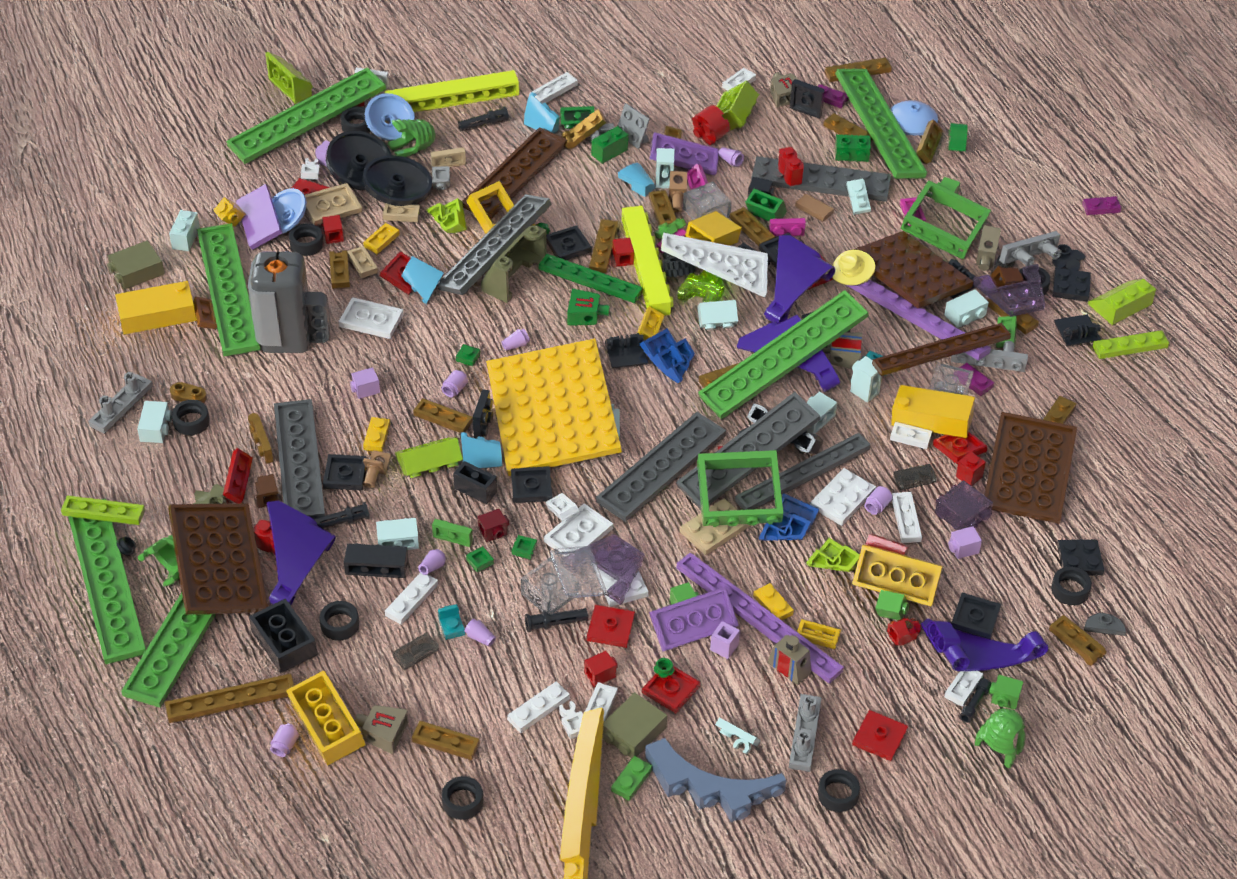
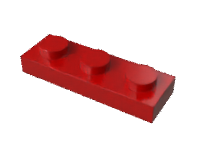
[223,448,253,503]

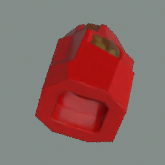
[887,618,921,646]

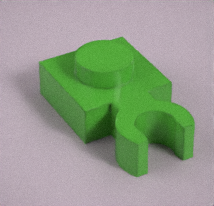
[654,218,686,239]

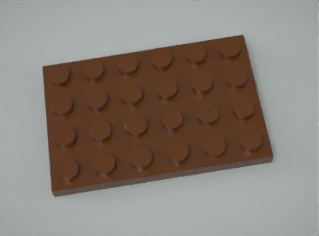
[853,231,974,309]
[982,411,1077,524]
[168,503,268,615]

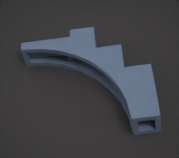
[645,738,786,822]

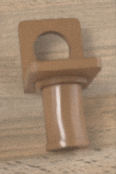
[669,171,687,212]
[363,451,391,488]

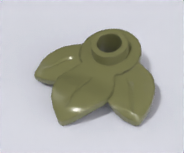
[193,484,226,504]

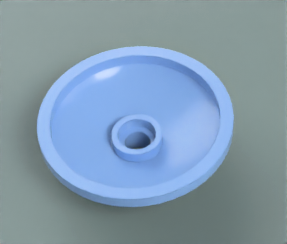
[365,93,415,141]
[890,100,938,136]
[272,189,307,234]

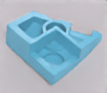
[524,92,559,134]
[618,163,656,197]
[402,256,444,304]
[461,432,502,468]

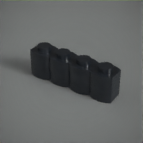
[747,404,823,454]

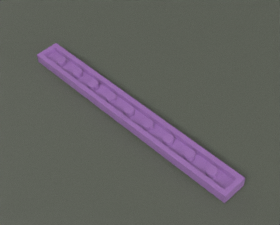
[846,279,991,360]
[676,552,844,684]

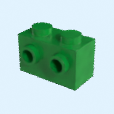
[560,106,594,129]
[591,126,628,164]
[835,134,871,162]
[745,189,787,222]

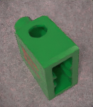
[567,288,610,326]

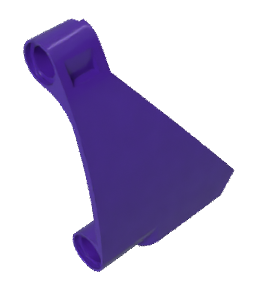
[764,235,836,324]
[737,315,840,392]
[267,501,336,605]
[921,618,1048,671]

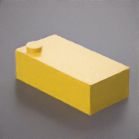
[115,281,197,335]
[891,385,975,438]
[852,544,943,606]
[286,671,366,766]

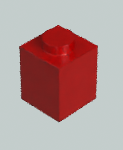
[322,215,344,244]
[612,237,634,267]
[956,452,986,487]
[584,650,618,687]

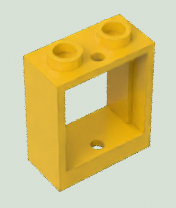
[466,181,514,234]

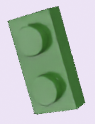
[996,316,1017,348]
[432,519,473,547]
[611,756,653,801]

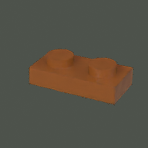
[193,296,217,329]

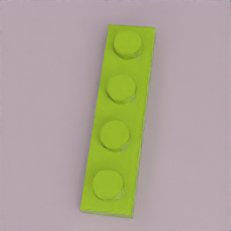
[1093,330,1169,359]
[61,495,145,525]

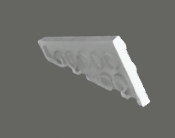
[661,233,768,297]

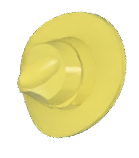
[832,250,876,285]

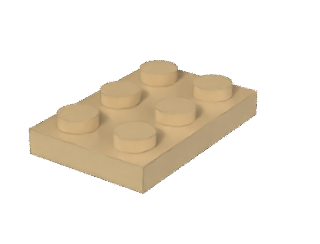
[305,183,362,225]
[680,499,750,555]

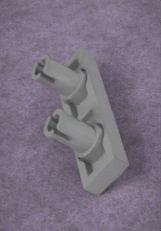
[999,231,1061,267]
[951,341,1028,372]
[88,372,153,434]
[789,694,822,772]

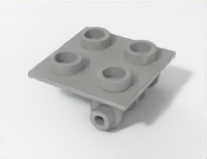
[618,103,650,149]

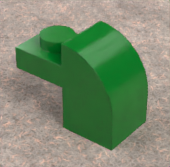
[948,123,968,152]

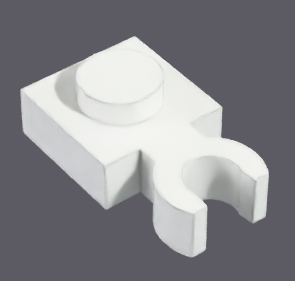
[301,158,320,180]
[559,701,583,739]

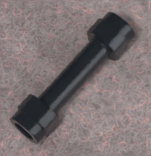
[959,678,992,723]

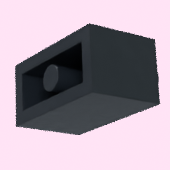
[453,461,497,504]

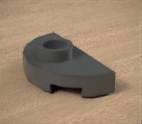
[1084,613,1126,636]

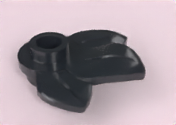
[1052,244,1086,271]

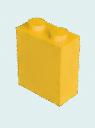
[685,211,742,246]

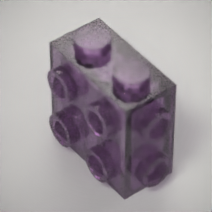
[935,480,993,530]

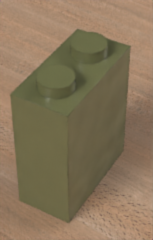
[107,240,165,289]
[602,692,667,758]

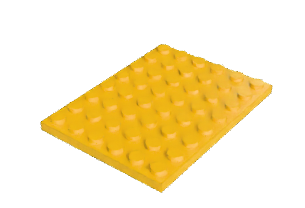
[486,338,622,476]

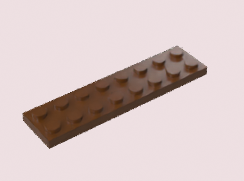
[462,127,567,219]

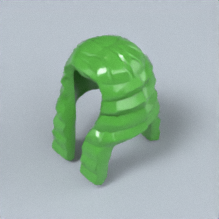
[387,119,436,157]
[138,535,180,587]
[974,708,1026,768]

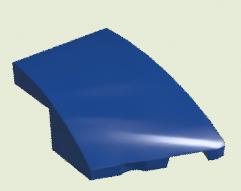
[640,328,695,383]
[759,493,819,540]

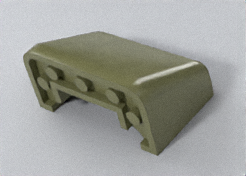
[481,225,547,303]

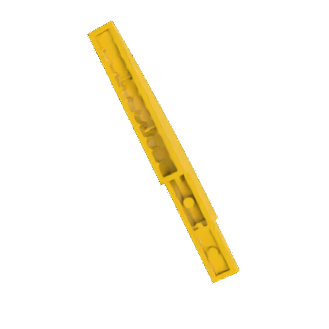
[560,708,604,879]

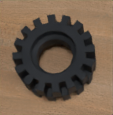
[662,256,696,277]

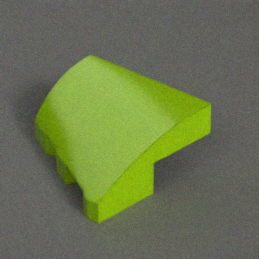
[427,198,467,233]
[806,538,860,572]

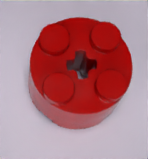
[692,105,730,146]

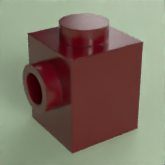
[477,509,510,542]

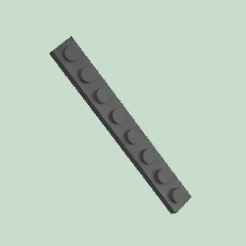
[735,433,871,510]

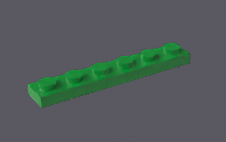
[538,254,643,303]

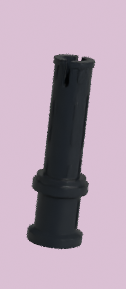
[458,106,509,132]
[314,502,370,529]
[525,608,588,632]

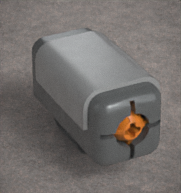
[248,251,331,353]

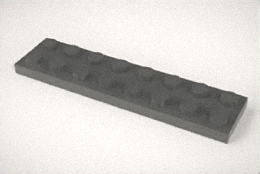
[751,156,891,202]
[437,194,552,295]
[676,392,821,510]
[274,399,325,519]
[596,412,726,522]

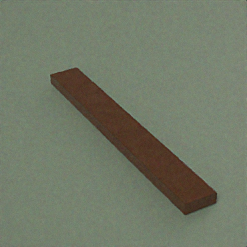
[872,323,1011,376]

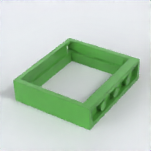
[900,180,991,260]
[697,450,783,527]

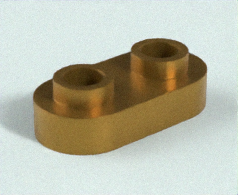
[170,382,207,403]

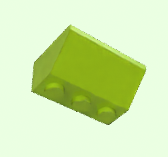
[265,52,313,104]
[717,80,759,130]
[1088,279,1156,325]
[395,437,463,478]

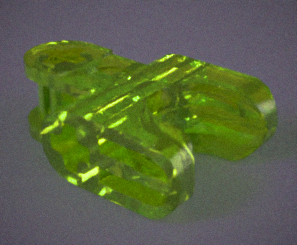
[677,270,725,303]

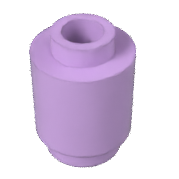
[441,370,468,397]
[865,486,892,515]
[270,724,299,757]

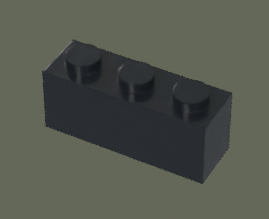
[344,543,408,578]

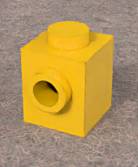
[214,197,246,227]

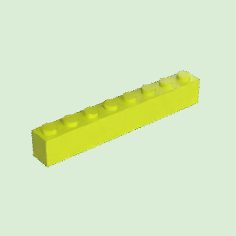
[385,70,519,112]
[622,206,674,316]

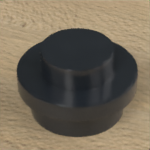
[116,536,136,555]

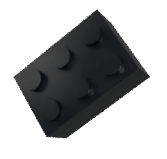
[249,598,318,674]

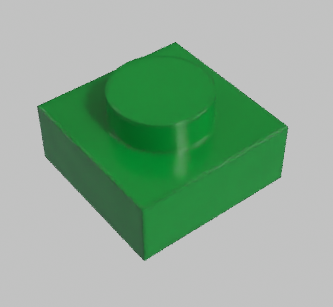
[456,344,480,366]
[512,535,537,559]
[466,546,494,573]

